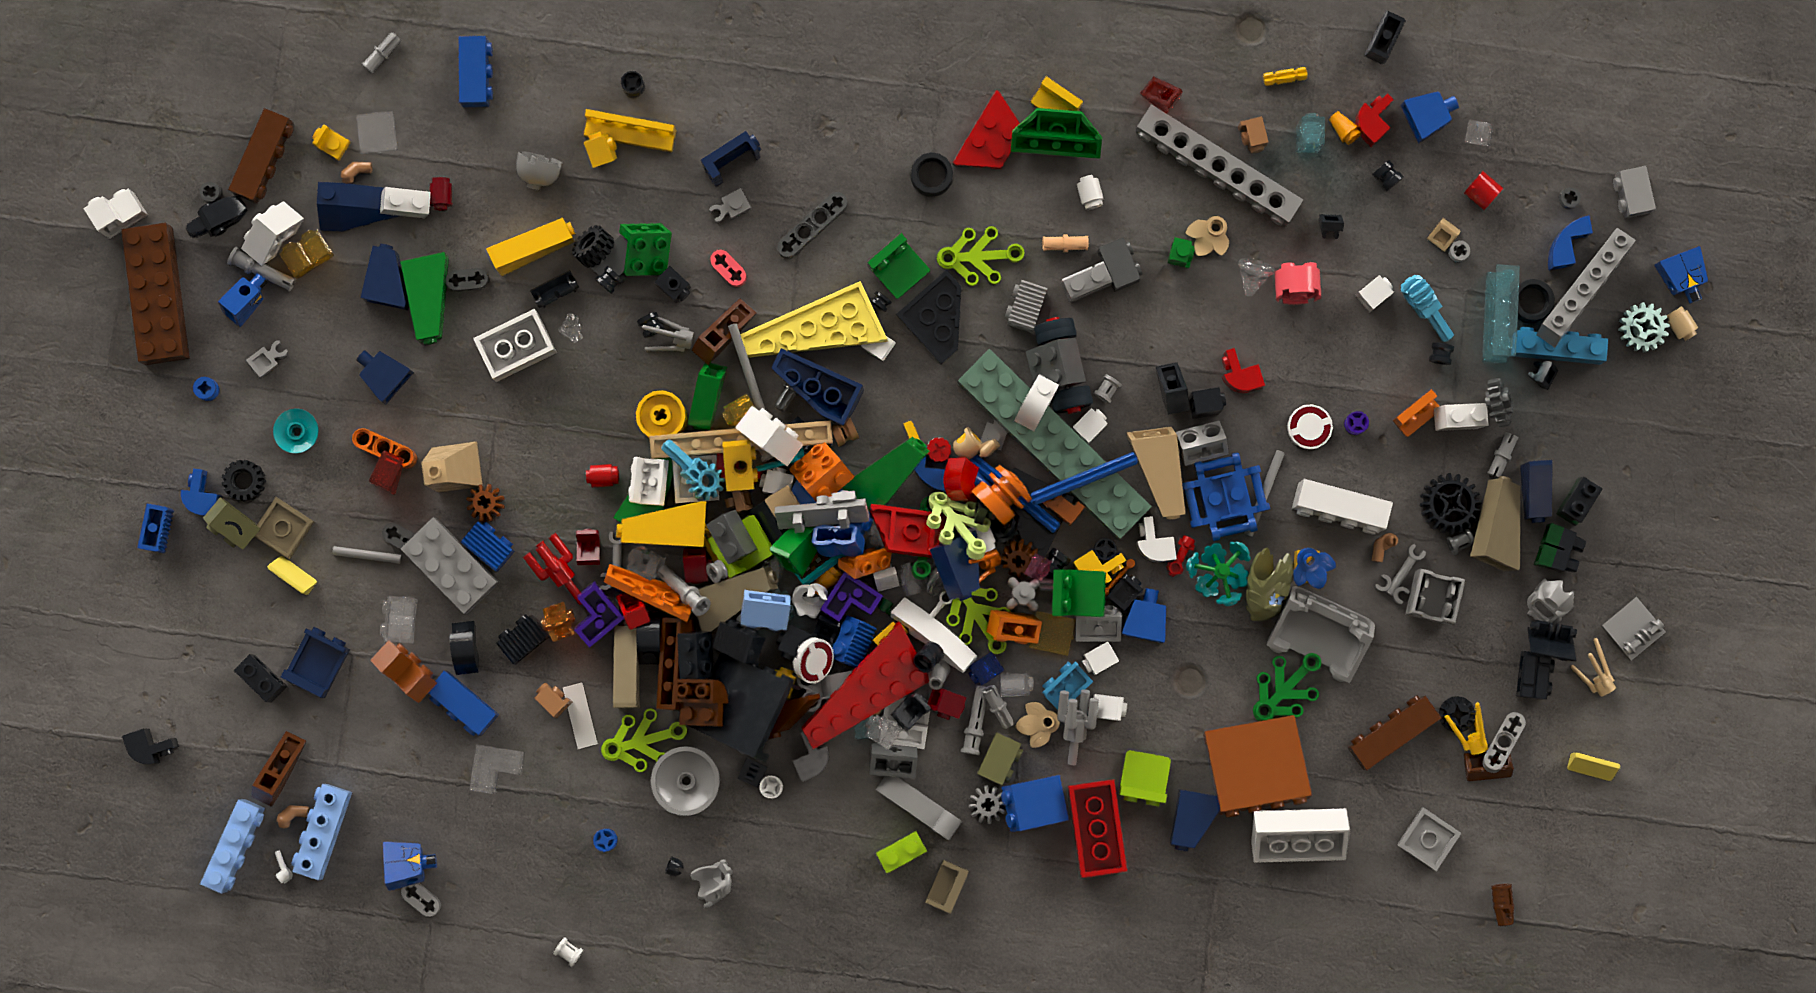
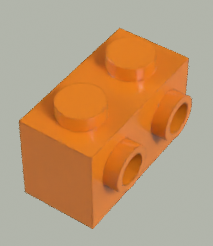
[986,610,1042,644]

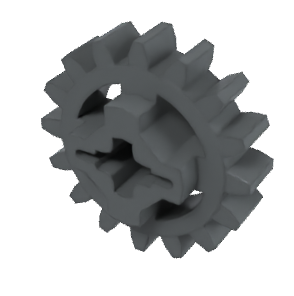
[1485,378,1514,428]

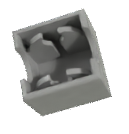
[1405,569,1465,625]

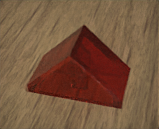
[1140,77,1183,114]
[368,450,405,495]

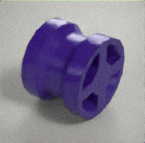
[1344,411,1369,435]

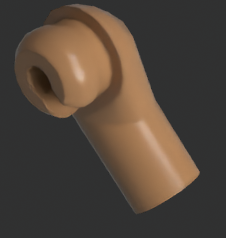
[341,162,372,184]
[1371,533,1398,563]
[277,805,310,829]

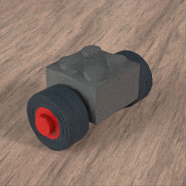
[1026,317,1093,414]

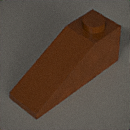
[692,298,756,365]
[768,693,821,740]
[252,731,306,807]

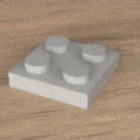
[1397,807,1461,871]

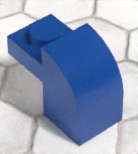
[181,468,222,516]

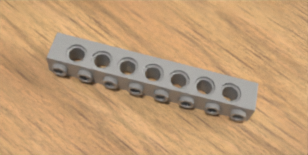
[1135,104,1303,226]

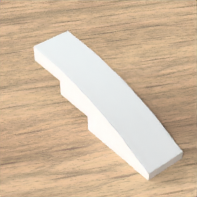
[891,597,977,673]

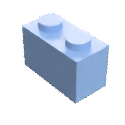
[741,590,790,631]

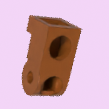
[1043,495,1085,526]

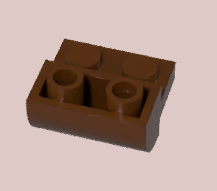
[675,679,728,726]

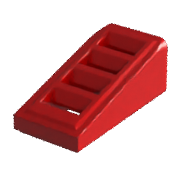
[616,593,650,629]

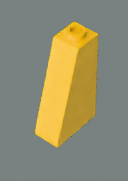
[486,218,576,276]
[616,501,706,547]

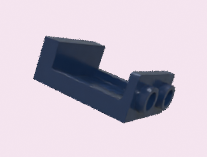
[701,131,761,187]
[281,627,350,698]

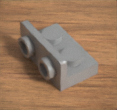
[1075,605,1122,642]

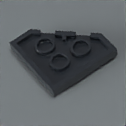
[896,270,962,365]
[1010,467,1075,558]

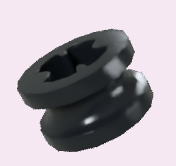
[870,291,892,312]

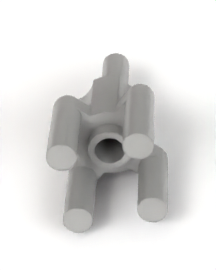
[1006,577,1040,612]
[1057,690,1099,765]

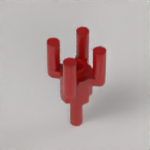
[523,533,582,605]

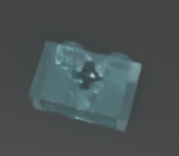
[1296,113,1325,153]

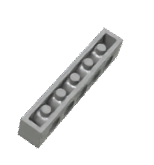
[1536,228,1636,348]

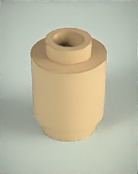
[1667,306,1698,341]

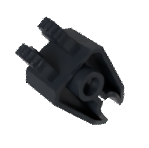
[186,196,248,239]

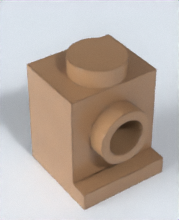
[1238,117,1269,154]
[535,682,573,718]

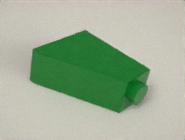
[688,363,728,431]
[770,516,817,577]

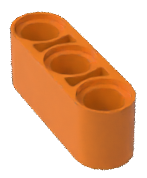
[352,428,417,469]

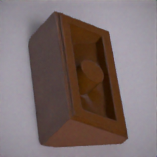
[1464,751,1514,781]

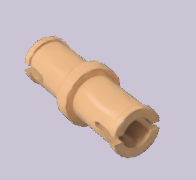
[1042,234,1089,252]

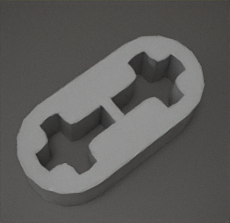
[401,883,441,917]

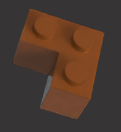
[370,640,437,703]

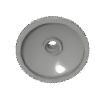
[651,747,720,816]

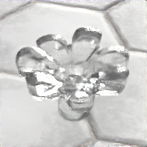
[559,313,584,342]

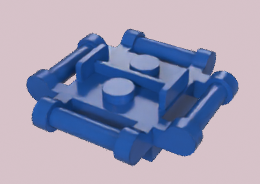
[1182,452,1270,541]

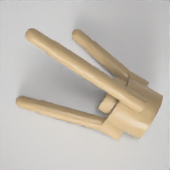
[1571,638,1616,697]

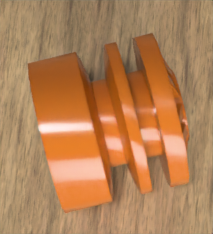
[972,464,1032,526]

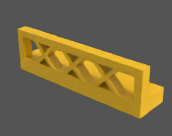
[584,109,676,152]

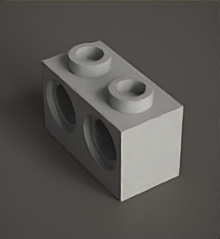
[1176,421,1229,466]

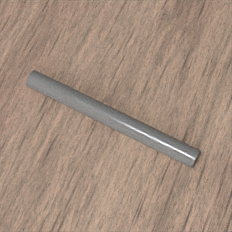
[728,323,765,411]
[1244,450,1285,537]

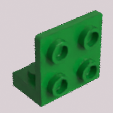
[619,223,672,276]
[867,233,930,299]
[1052,569,1106,617]

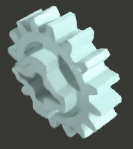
[1618,303,1670,352]

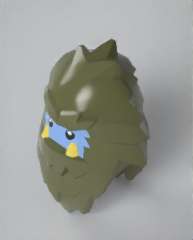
[1246,547,1294,621]

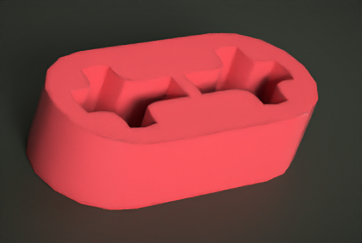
[710,250,747,287]

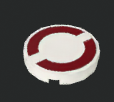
[1287,404,1333,450]
[793,638,834,683]

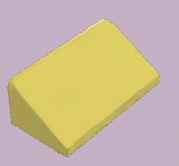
[267,556,317,595]
[1567,753,1620,781]

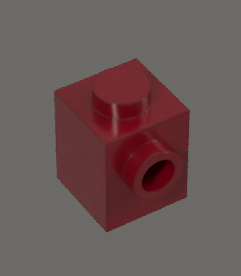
[683,547,712,584]
[927,688,967,720]

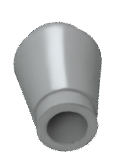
[929,660,951,690]

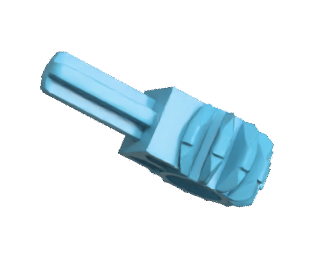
[1401,275,1454,342]
[661,439,725,500]

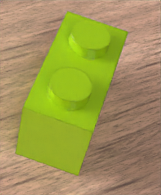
[876,831,927,873]

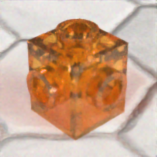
[541,602,576,642]

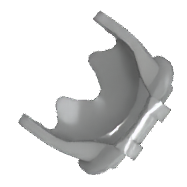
[1527,579,1574,625]
[691,859,732,908]

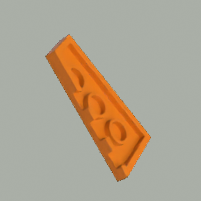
[604,564,692,622]

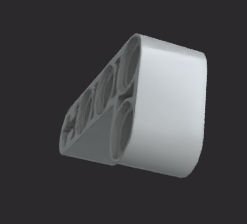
[876,776,962,840]

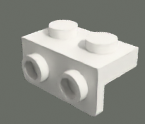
[628,457,669,506]

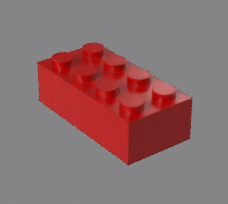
[1067,779,1127,878]

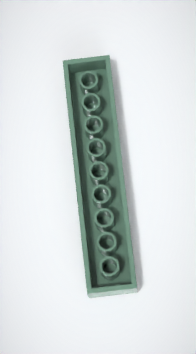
[957,349,1152,541]

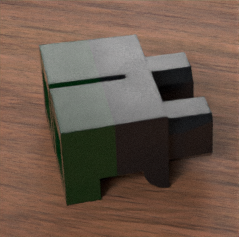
[1556,476,1603,526]
[1534,523,1586,573]

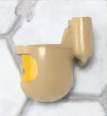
[953,427,1001,460]

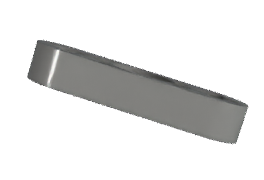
[1482,712,1526,773]

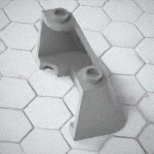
[1267,586,1375,683]

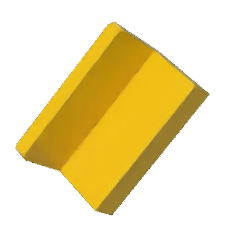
[1031,76,1083,111]

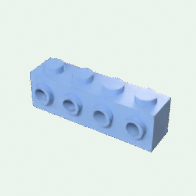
[291,784,352,880]
[200,799,265,893]

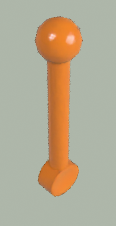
[1105,559,1135,596]

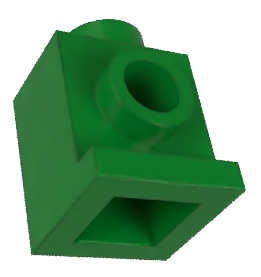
[1167,237,1195,269]

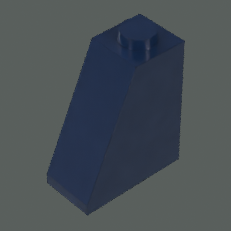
[360,244,409,310]
[1520,460,1553,523]
[930,530,980,601]
[1170,790,1220,852]

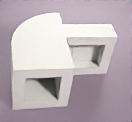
[1014,374,1059,431]
[1136,516,1176,562]

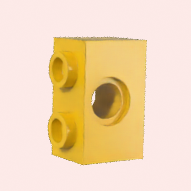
[722,440,758,491]

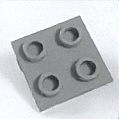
[1602,597,1666,661]

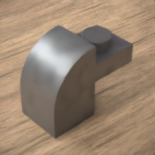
[793,732,829,782]

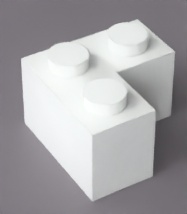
[83,189,148,239]
[241,201,304,266]
[736,406,804,466]

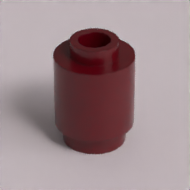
[429,177,452,211]

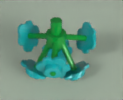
[1186,542,1251,606]

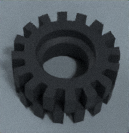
[572,225,614,268]
[222,460,266,502]

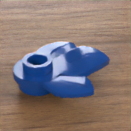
[1293,548,1336,589]

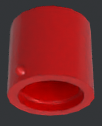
[1464,171,1503,210]

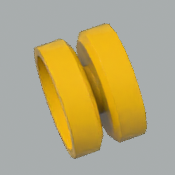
[636,390,688,438]

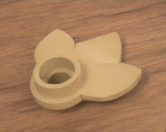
[1186,216,1229,256]
[1015,702,1060,748]

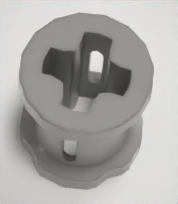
[1093,374,1122,404]

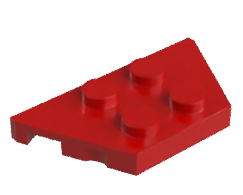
[953,90,1020,169]
[869,504,947,558]

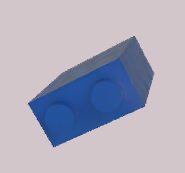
[1001,775,1069,832]

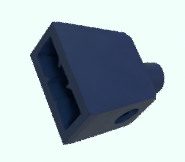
[357,350,414,405]

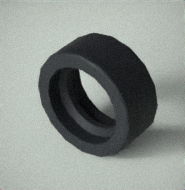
[911,152,953,197]
[1509,279,1555,323]

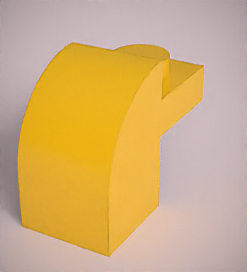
[1072,550,1126,584]

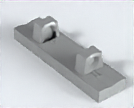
[775,499,869,533]

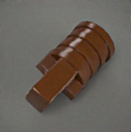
[1491,884,1514,926]

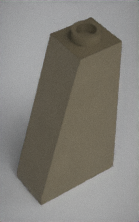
[1470,476,1520,571]
[698,567,778,634]
[613,621,640,708]

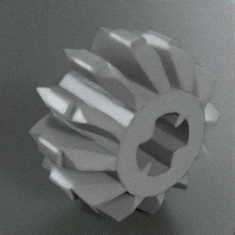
[968,785,1006,824]

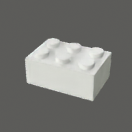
[473,309,557,382]

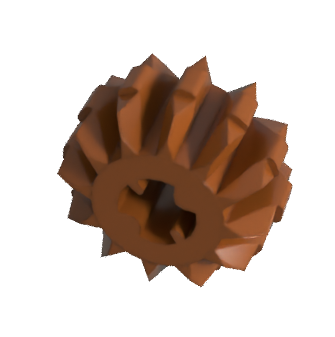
[466,484,505,522]

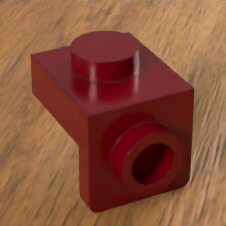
[576,529,601,565]

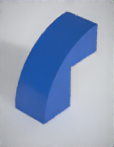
[1548,216,1593,270]
[914,445,946,494]

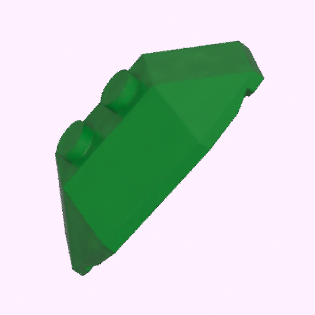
[1011,108,1102,159]

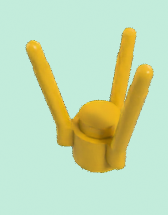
[1445,703,1489,755]

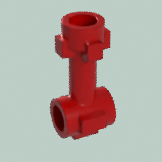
[1166,535,1196,577]

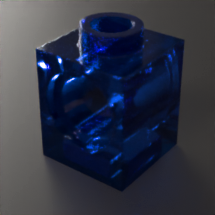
[968,651,1004,686]

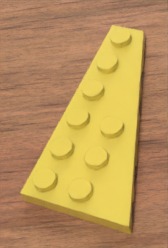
[740,281,888,358]

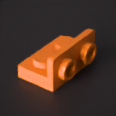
[1392,389,1440,437]
[838,547,892,579]

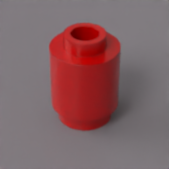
[586,464,619,488]

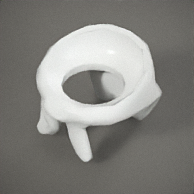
[792,583,828,619]

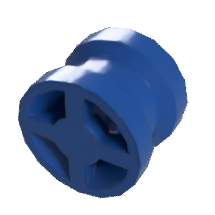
[193,377,220,401]
[593,828,618,852]

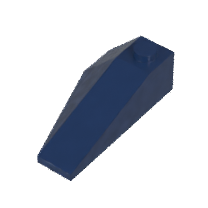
[317,182,400,232]
[771,348,864,426]

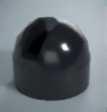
[665,856,684,876]

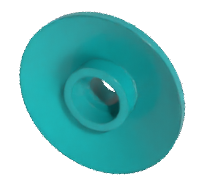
[273,408,319,454]

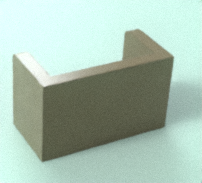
[925,860,969,914]

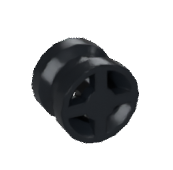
[595,266,624,294]
[637,312,665,338]
[1429,342,1455,365]
[1093,538,1117,562]

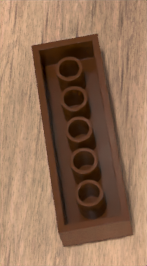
[121,223,190,365]

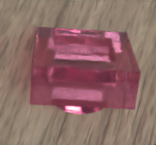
[1024,553,1052,581]

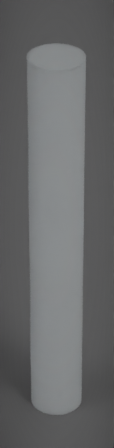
[332,546,402,564]

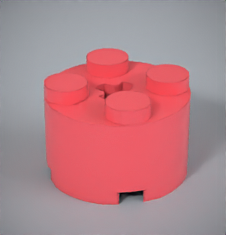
[1275,262,1321,305]

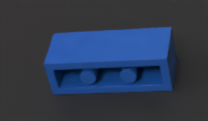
[459,36,493,107]
[429,670,499,736]

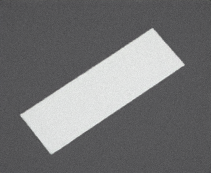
[563,683,598,749]

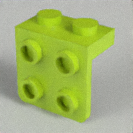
[707,515,773,579]
[1118,750,1171,807]

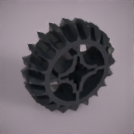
[1419,473,1482,534]

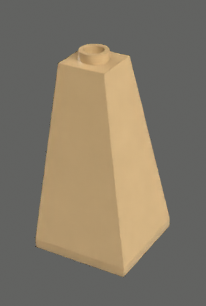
[1127,427,1185,519]
[422,441,483,492]

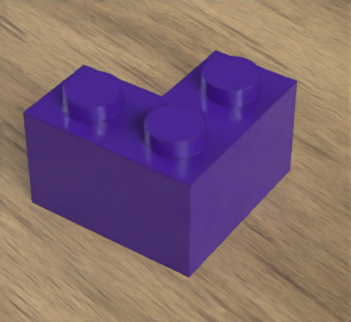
[820,572,883,623]
[574,581,624,648]

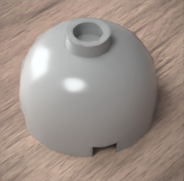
[516,152,562,190]

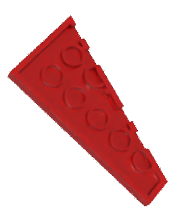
[801,621,929,749]

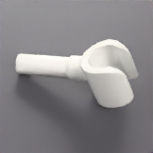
[930,591,953,617]
[275,850,293,884]

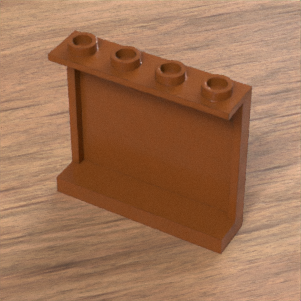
[1203,715,1312,818]

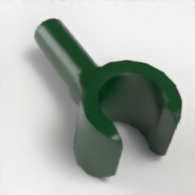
[878,598,898,622]

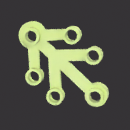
[926,492,991,560]

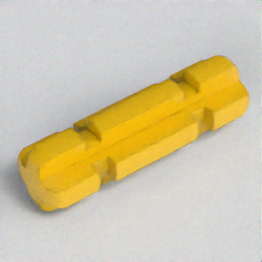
[1263,67,1307,86]

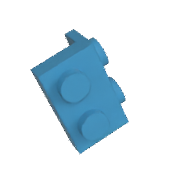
[1042,661,1093,710]

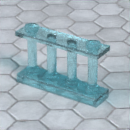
[1482,264,1520,363]

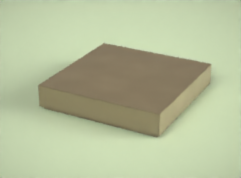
[254,497,315,559]

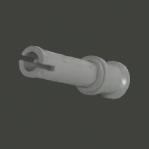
[227,247,296,292]
[657,565,711,616]
[960,685,987,756]

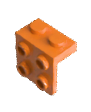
[790,442,855,502]

